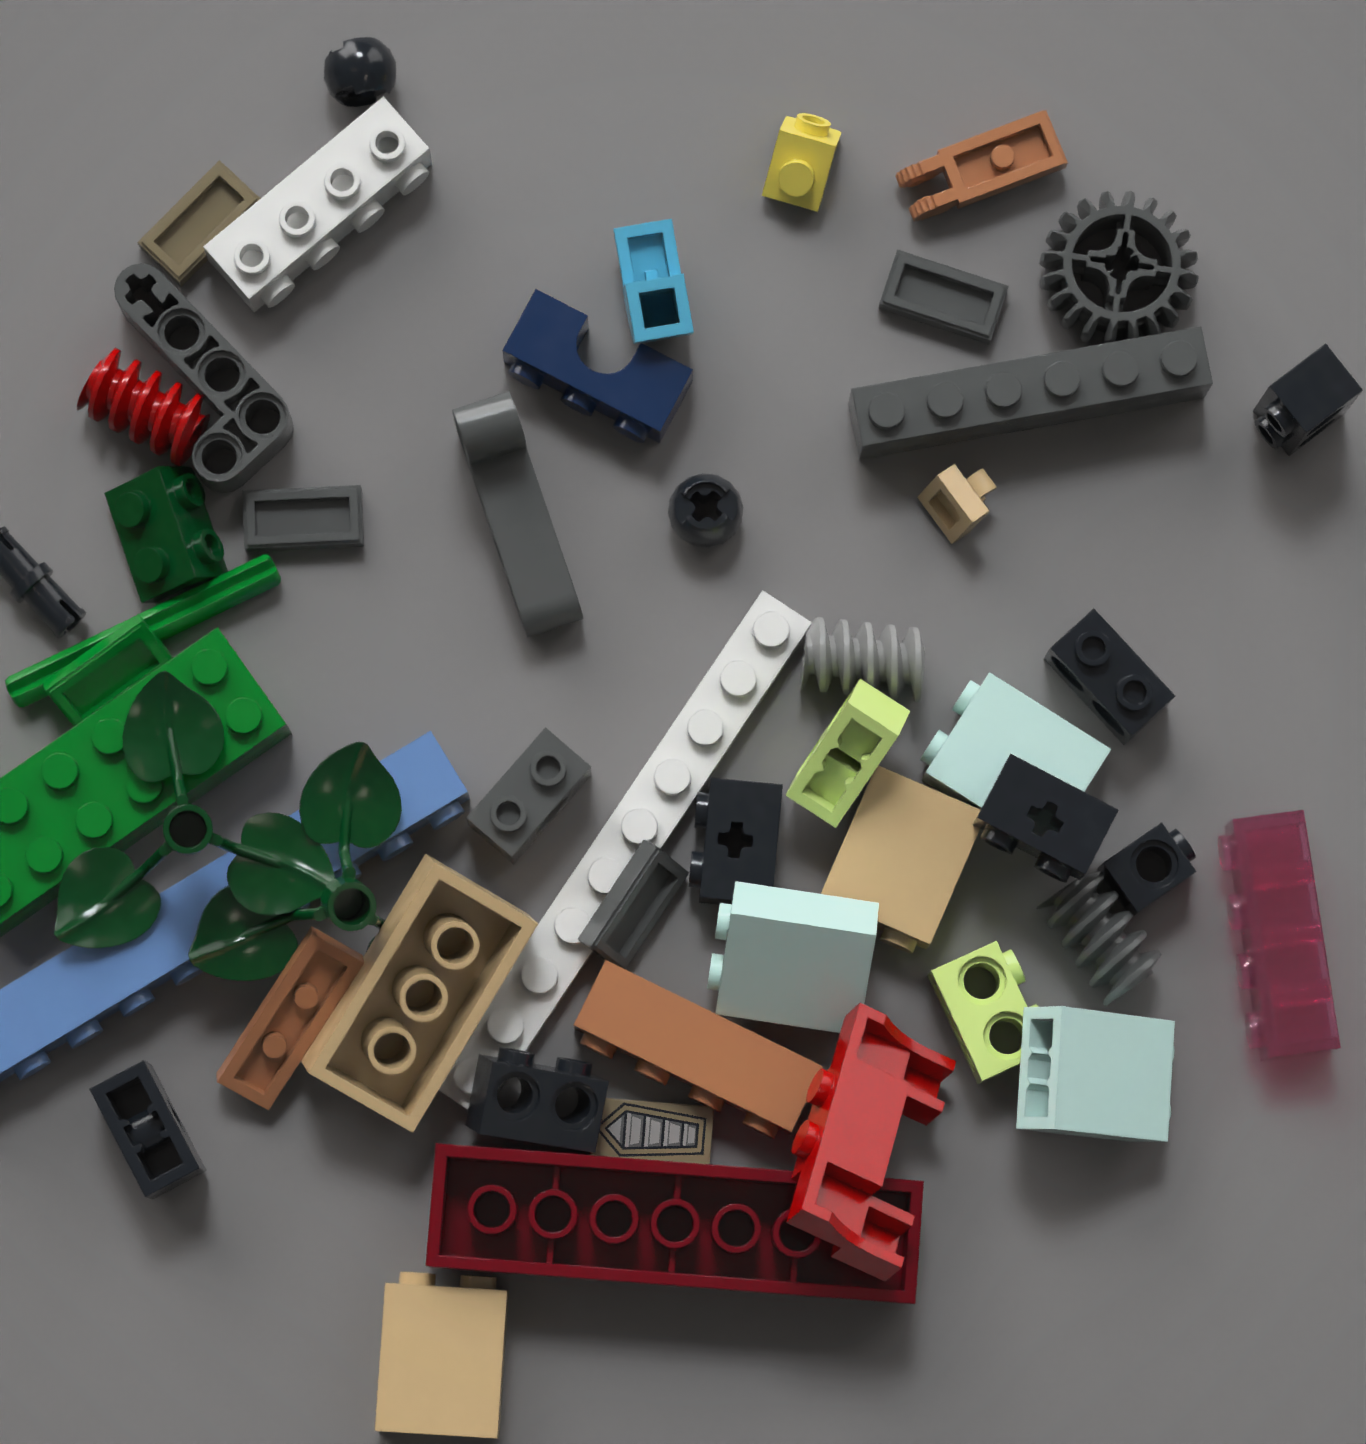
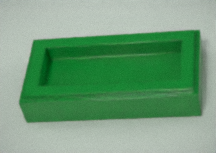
[42,614,174,726]

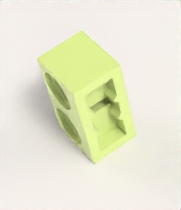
[786,679,910,828]
[927,941,1038,1084]

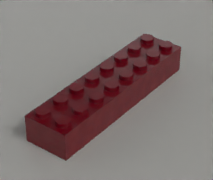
[425,1143,924,1304]

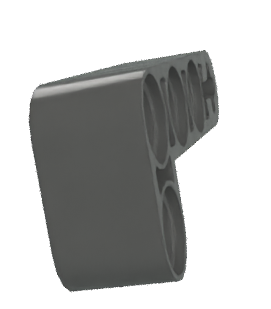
[114,263,293,493]
[452,391,584,638]

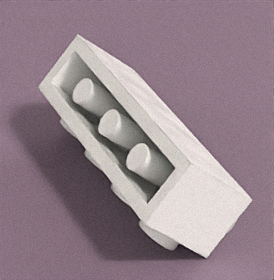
[203,96,432,313]

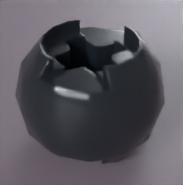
[324,37,396,107]
[668,473,744,548]

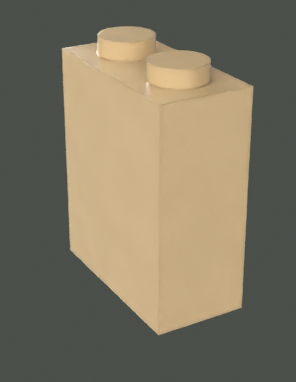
[821,765,980,953]
[375,1272,509,1439]

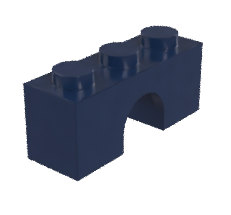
[502,289,693,443]

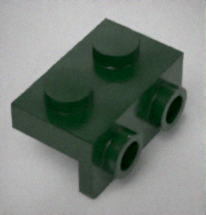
[104,466,228,603]

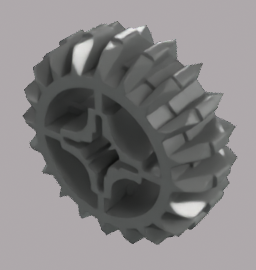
[1039,191,1199,344]

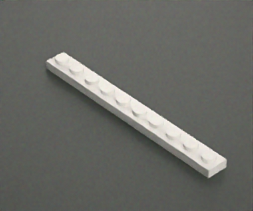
[438,590,812,1110]

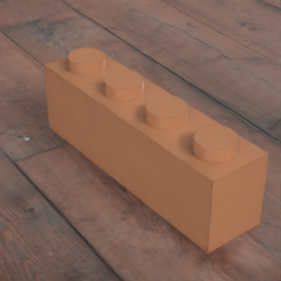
[574,960,823,1139]

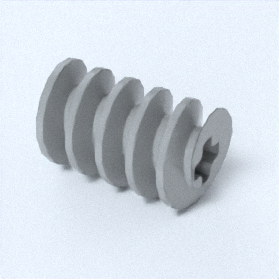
[800,617,925,702]

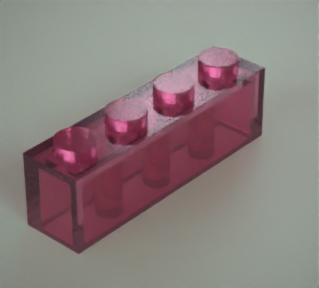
[1218,810,1341,1061]

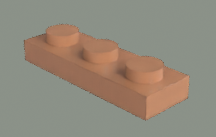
[216,926,364,1110]

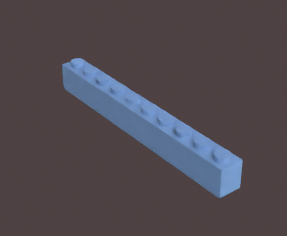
[0,731,470,1082]

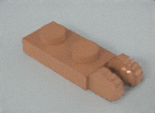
[895,110,1068,221]

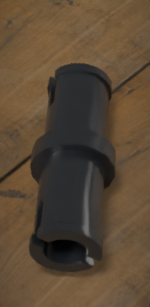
[0,526,86,639]

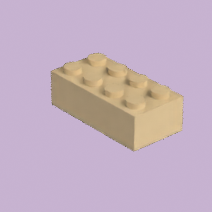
[301,854,538,1133]

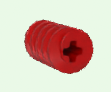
[77,348,210,467]

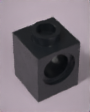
[1097,822,1196,916]

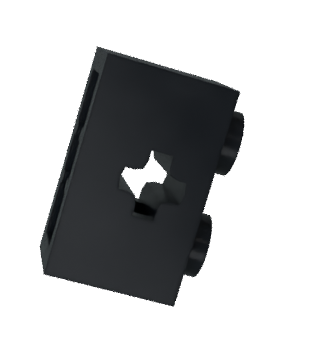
[973,753,1119,883]
[688,778,783,905]
[89,1060,207,1199]

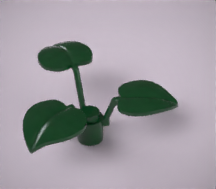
[54,671,335,948]
[188,741,402,981]

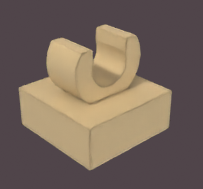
[917,464,997,544]

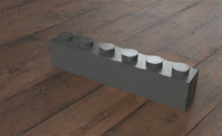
[848,326,1213,460]

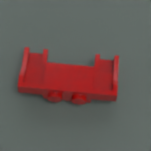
[786,1003,956,1281]

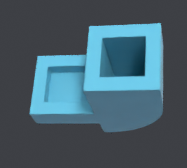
[613,218,694,344]

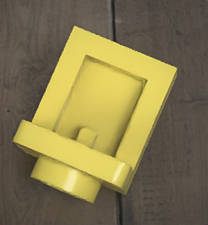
[762,113,841,212]

